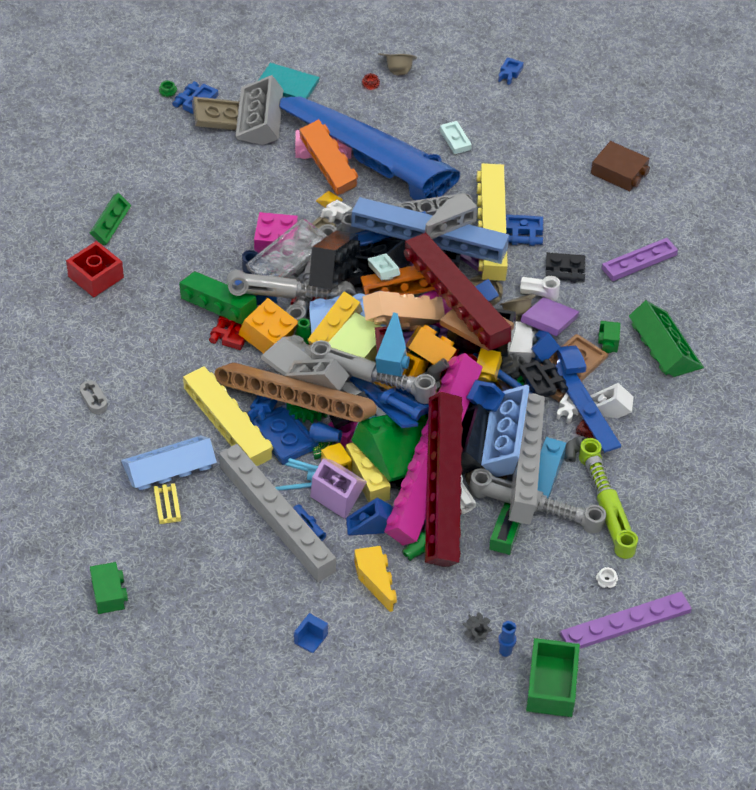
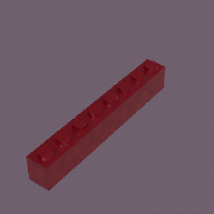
[404,233,511,350]
[425,392,463,567]

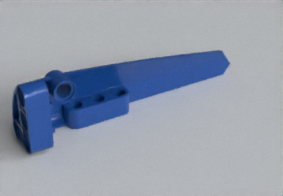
[280,96,460,201]

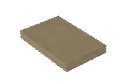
[192,97,240,130]

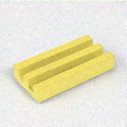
[154,483,181,524]

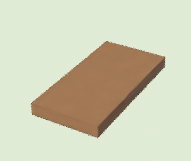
[541,334,608,402]

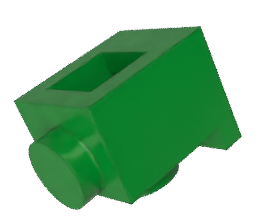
[598,321,621,353]

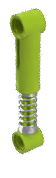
[579,438,638,559]

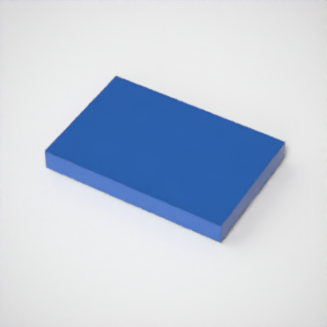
[250,404,319,465]

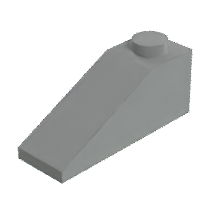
[425,193,477,239]
[284,358,350,391]

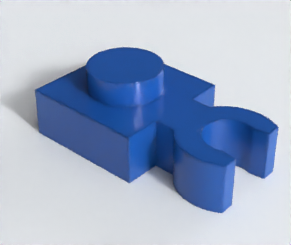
[498,57,524,85]
[248,395,278,421]

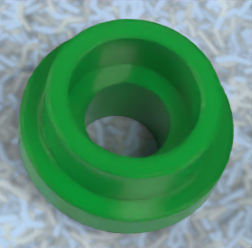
[159,80,177,97]

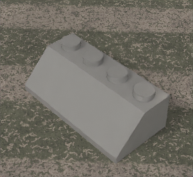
[235,75,283,145]
[261,335,352,392]

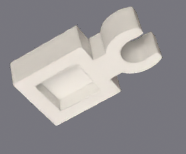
[321,200,352,223]
[556,392,579,424]

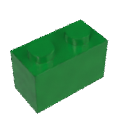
[90,562,128,614]

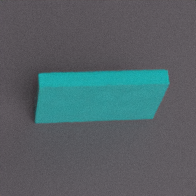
[259,62,319,99]

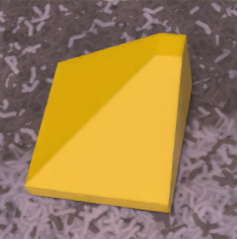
[316,190,343,208]

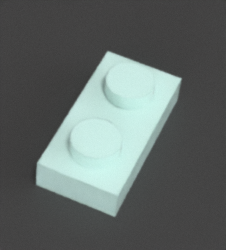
[440,121,472,154]
[368,254,400,280]

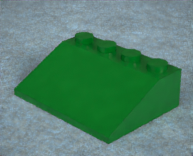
[351,413,428,482]

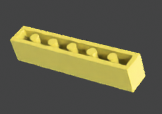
[183,366,273,466]

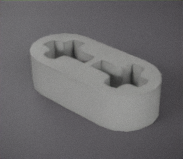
[80,381,108,414]

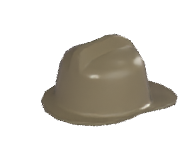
[378,53,417,75]
[499,294,536,321]

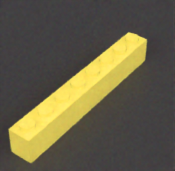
[476,163,508,281]

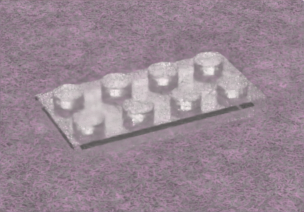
[246,218,327,278]

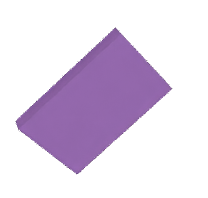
[521,297,579,336]

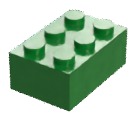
[526,638,580,717]

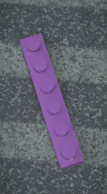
[560,591,692,649]

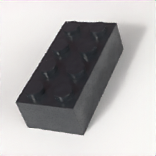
[309,230,360,290]

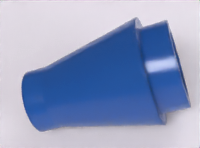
[309,421,343,443]

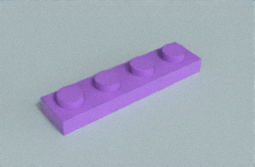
[602,238,678,281]

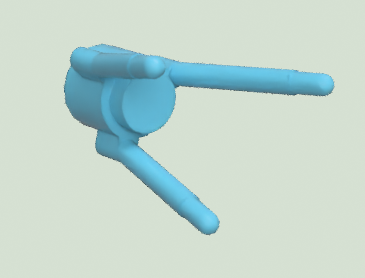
[275,458,318,490]

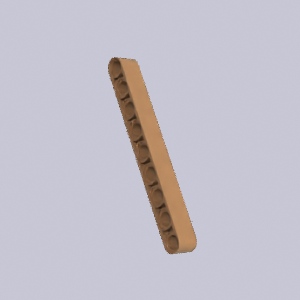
[214,363,377,422]

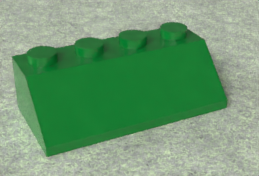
[629,300,704,377]

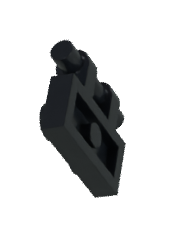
[545,252,585,283]
[518,359,568,397]

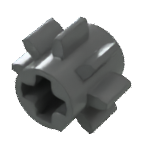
[500,353,526,379]
[463,612,492,642]

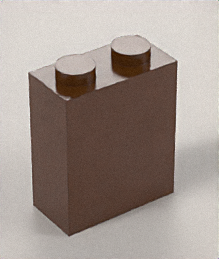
[591,141,650,192]

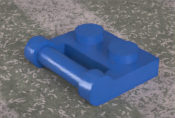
[380,386,429,421]

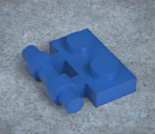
[172,81,219,114]
[506,214,543,246]

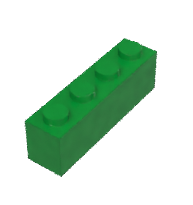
[179,271,257,325]

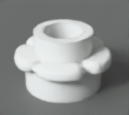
[596,567,618,588]

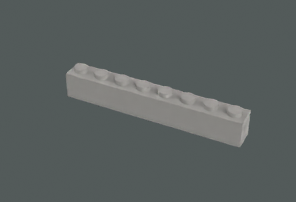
[509,393,545,525]
[219,444,336,582]

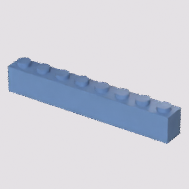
[351,197,509,264]

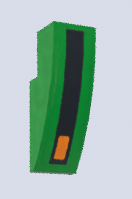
[489,502,521,555]

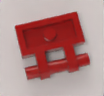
[209,316,246,350]

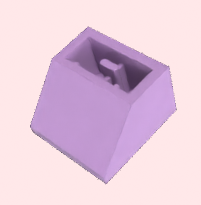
[310,458,367,519]

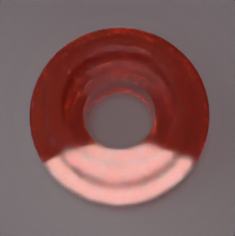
[362,73,380,89]

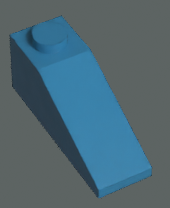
[376,312,410,377]
[538,437,566,498]

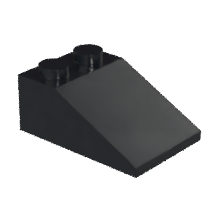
[356,238,411,274]

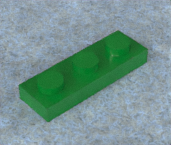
[89,193,131,245]

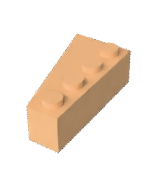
[362,291,445,331]

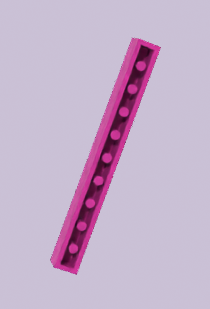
[384,353,483,545]

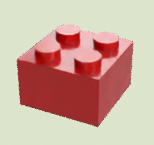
[66,241,124,298]

